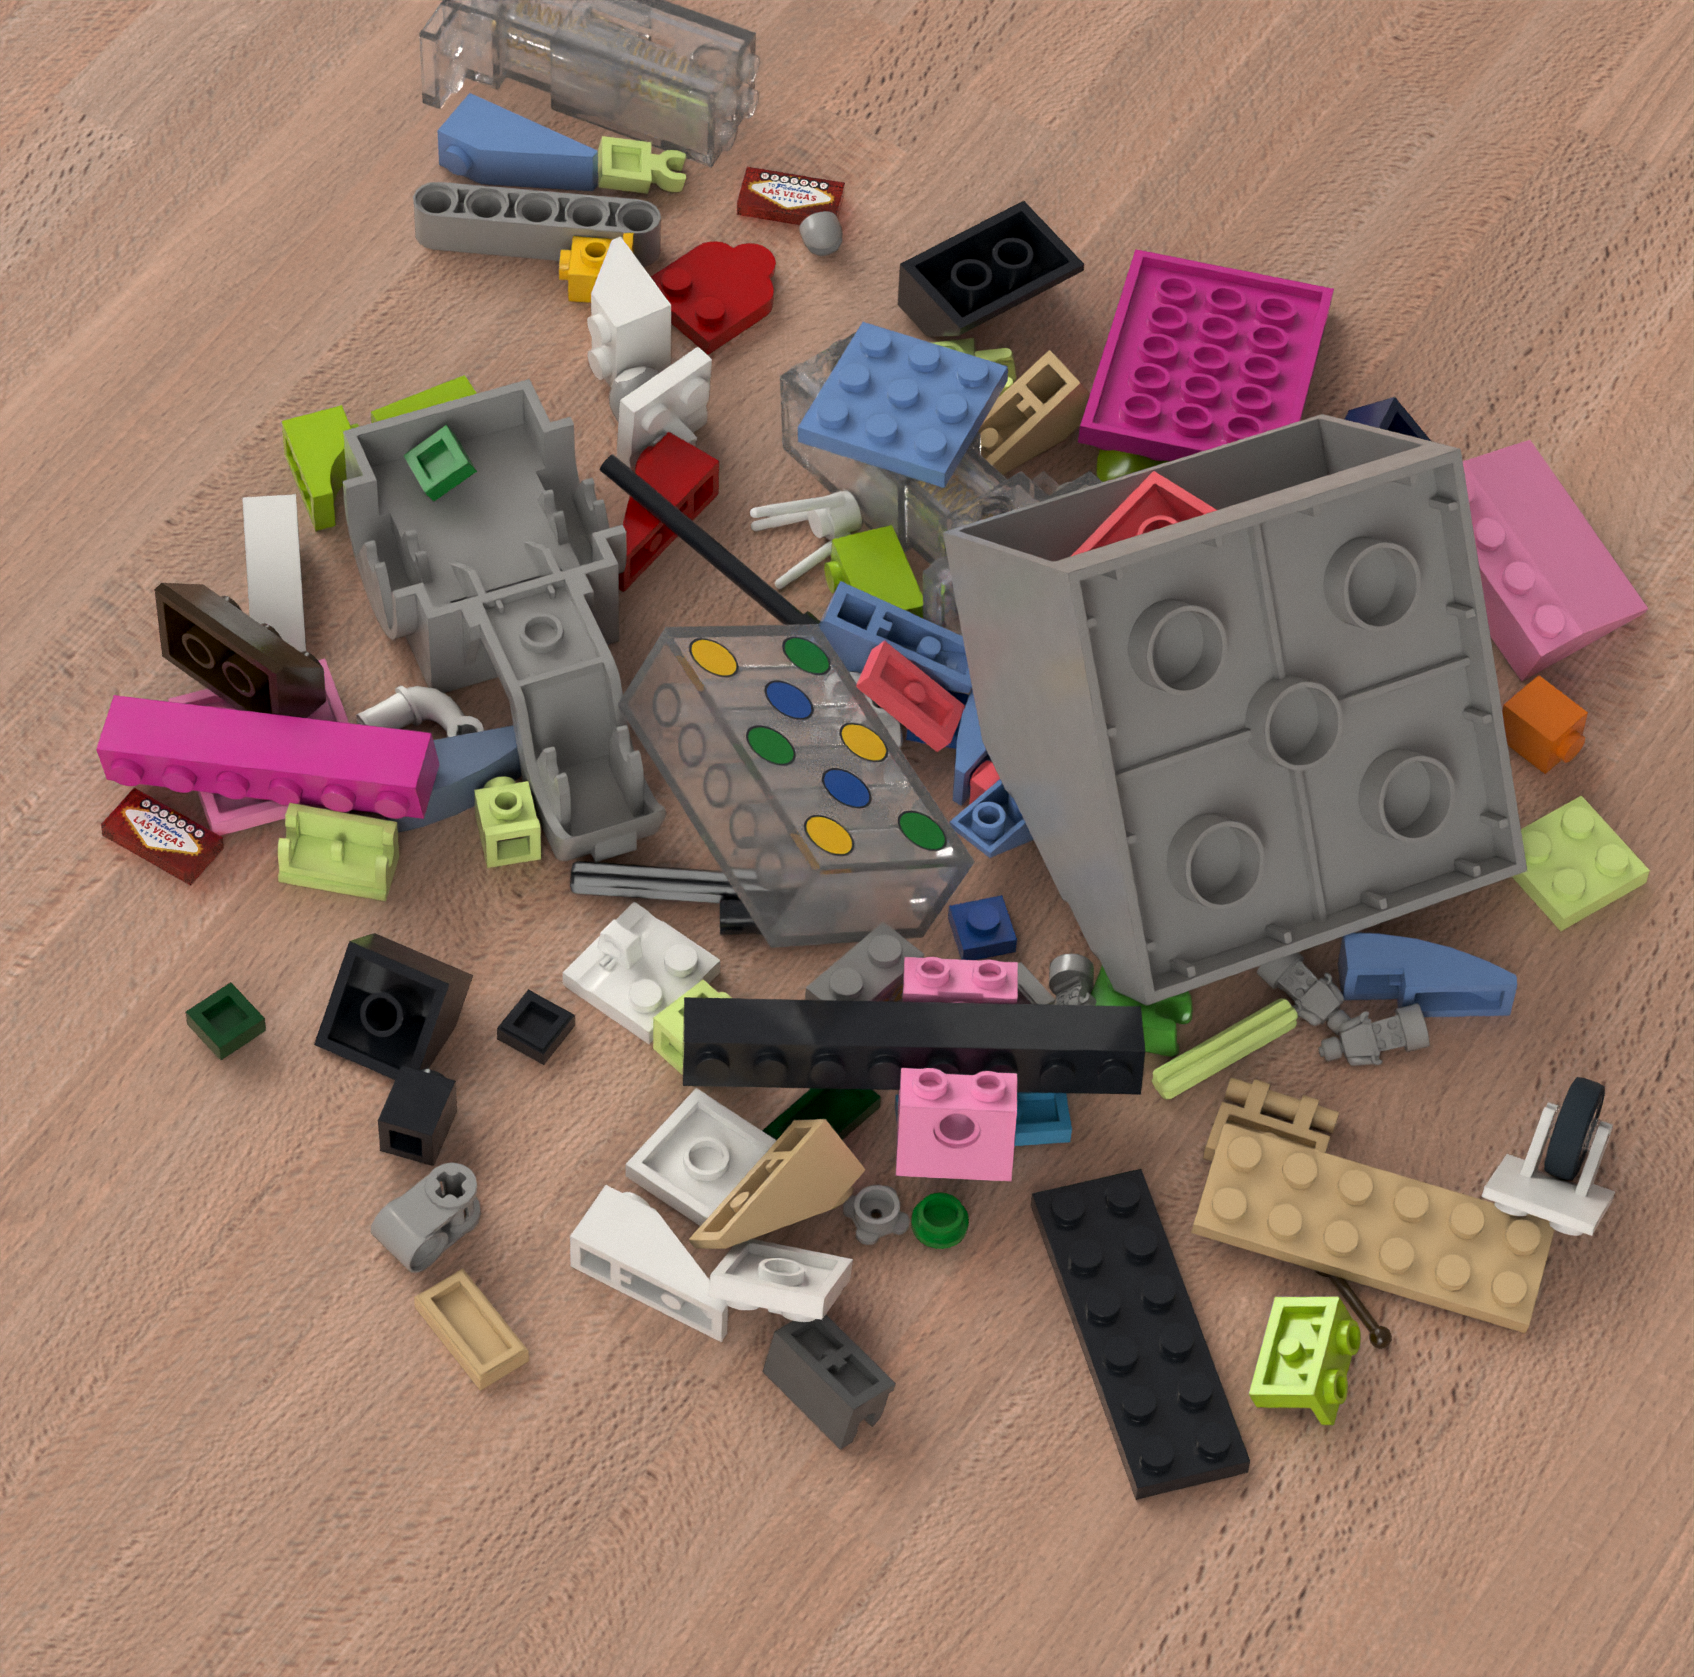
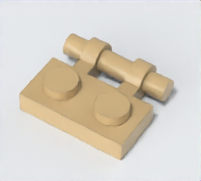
[1203,1078,1340,1161]

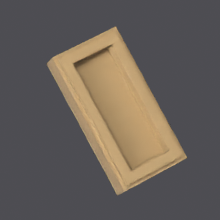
[414,1268,529,1391]

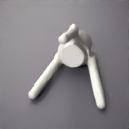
[750,490,862,589]

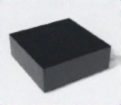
[497,989,575,1065]

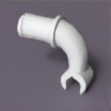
[356,686,484,737]

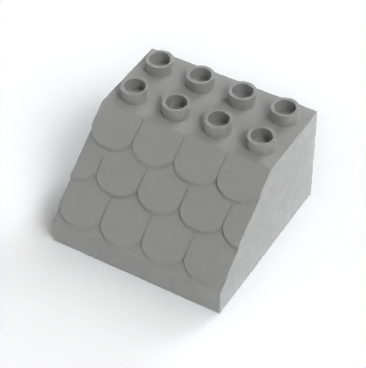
[943,414,1527,1005]

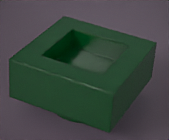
[185,982,266,1060]

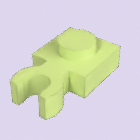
[598,136,686,194]

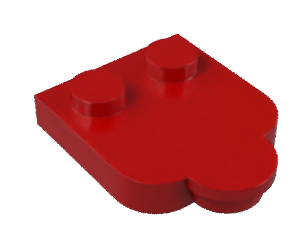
[651,241,776,355]

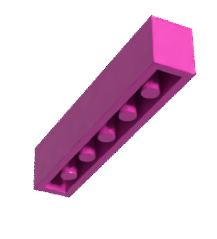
[96,695,440,819]

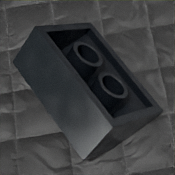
[897,200,1084,337]

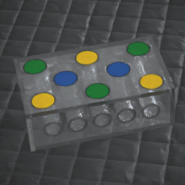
[617,624,975,948]

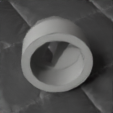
[799,211,843,256]

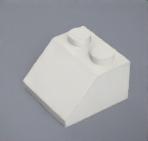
[587,237,671,387]

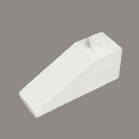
[570,1185,728,1342]

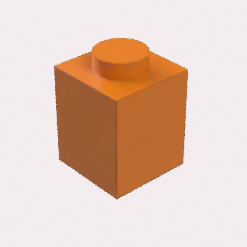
[1502,675,1588,774]

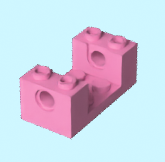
[896,957,1018,1181]

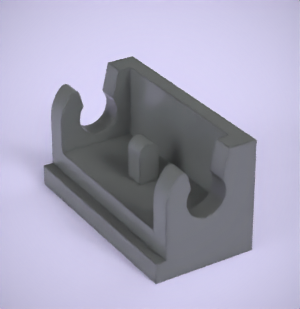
[762,1315,896,1450]

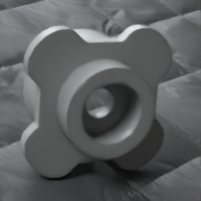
[843,1185,910,1245]

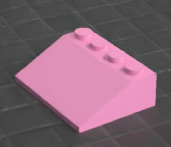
[1463,440,1648,681]

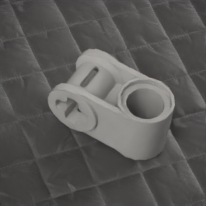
[371,1162,481,1273]

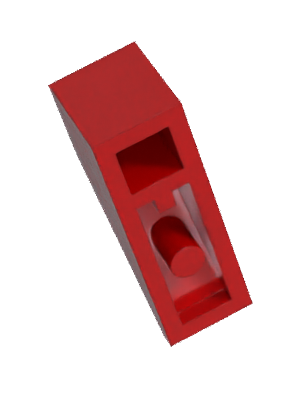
[618,432,719,592]

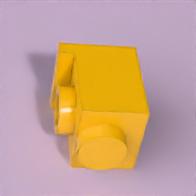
[559,233,634,303]

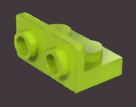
[1249,1297,1361,1425]

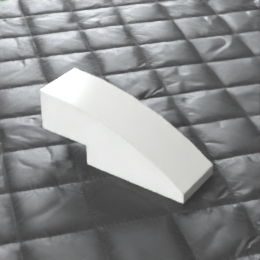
[243,494,306,652]

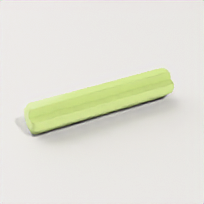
[1151,998,1298,1099]

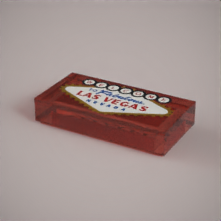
[737,167,845,225]
[101,787,224,886]

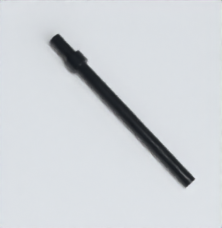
[600,454,841,672]

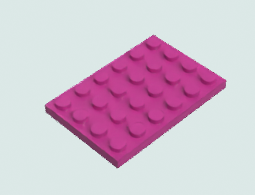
[1078,249,1334,461]

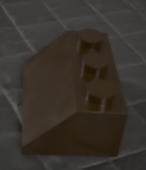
[154,583,326,718]

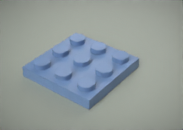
[798,322,1008,488]

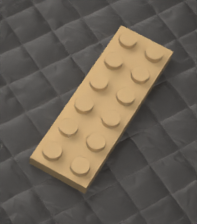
[1191,1123,1555,1334]

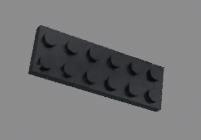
[1031,1169,1250,1500]

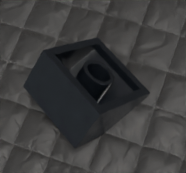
[314,933,473,1080]

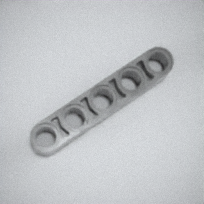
[413,182,661,267]

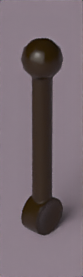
[1315,1270,1392,1349]

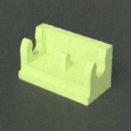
[278,803,399,901]

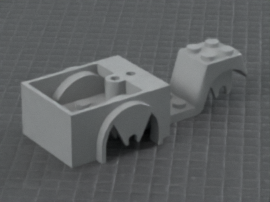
[343,379,666,862]

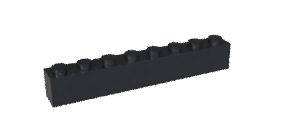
[683,997,1146,1095]

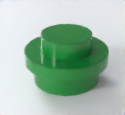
[911,1192,969,1249]

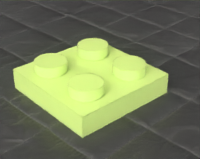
[1512,795,1650,931]

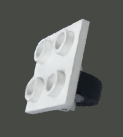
[1482,1077,1615,1236]

